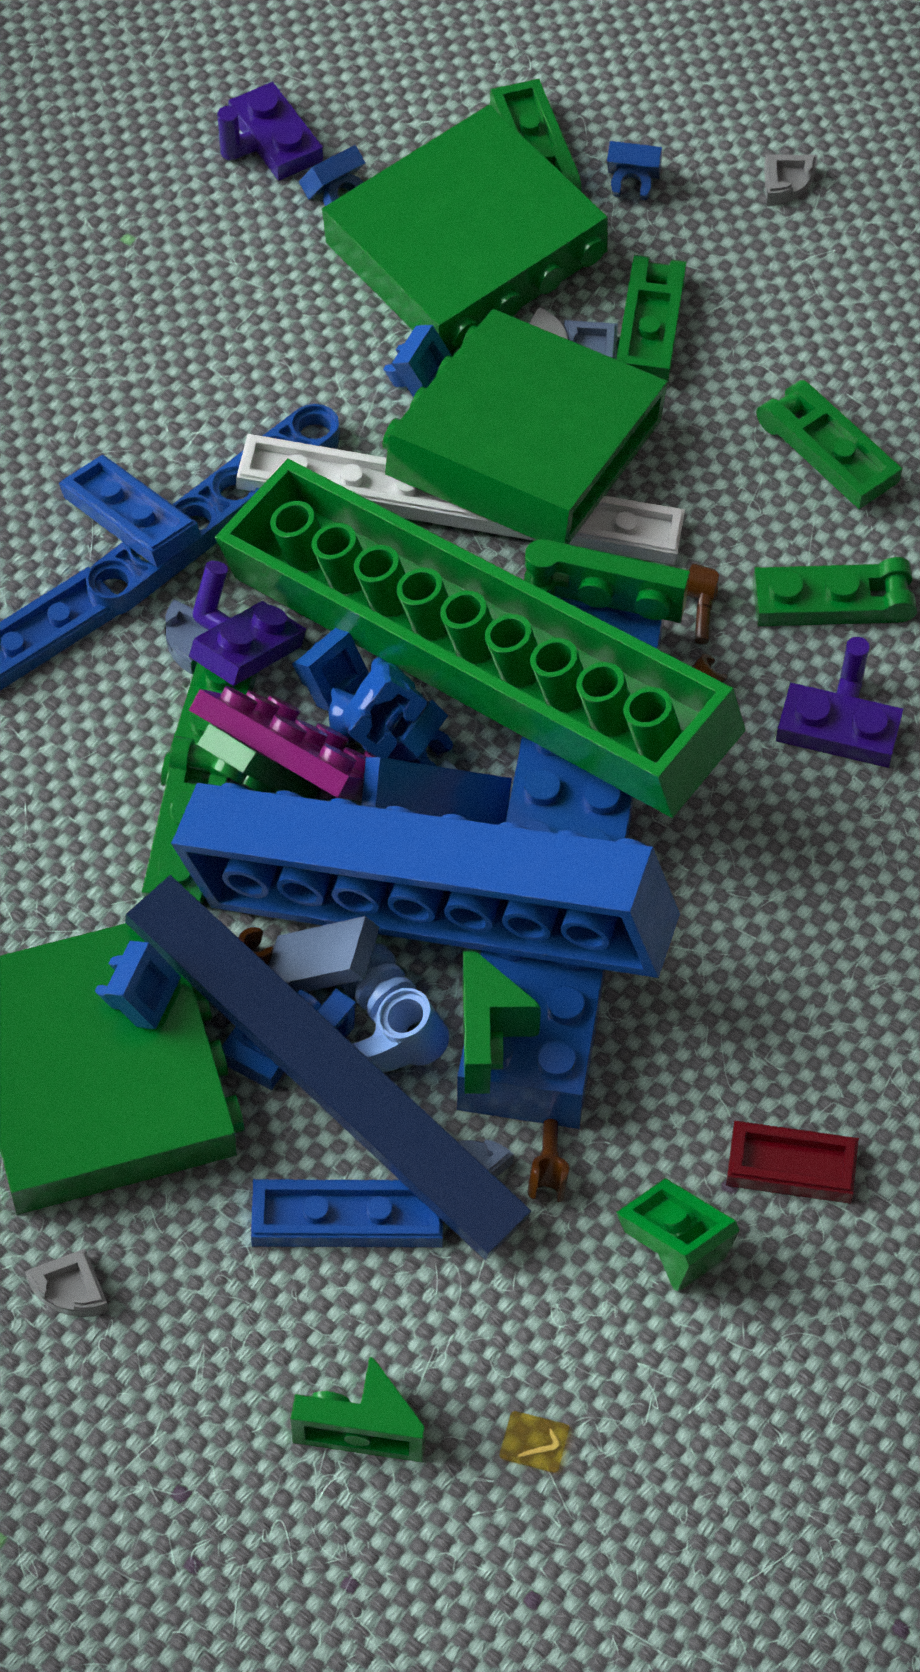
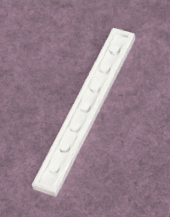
[236,434,685,565]

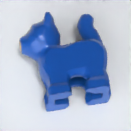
[328,657,427,758]

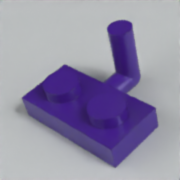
[217,82,323,181]
[189,561,307,686]
[776,637,903,768]

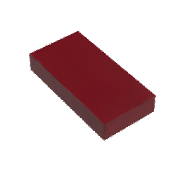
[726,1120,859,1204]

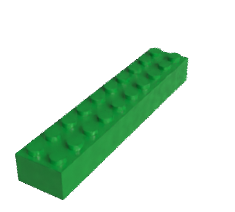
[215,458,746,818]

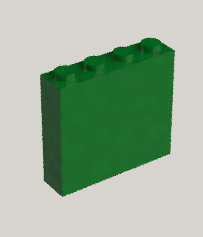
[322,104,608,353]
[382,309,668,544]
[0,923,245,1215]

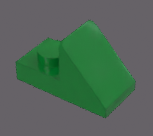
[463,951,541,1094]
[616,1178,740,1292]
[290,1357,425,1463]

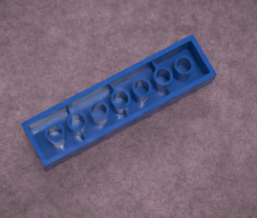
[171,783,680,978]

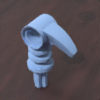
[340,944,449,1072]

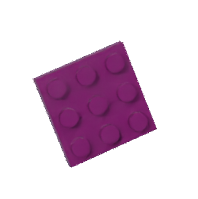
[189,686,376,801]

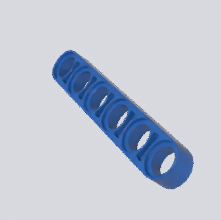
[86,404,340,616]

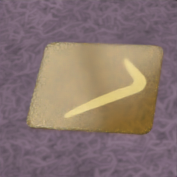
[499,1411,569,1473]

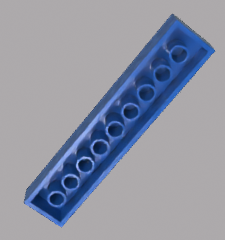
[457,596,664,1129]

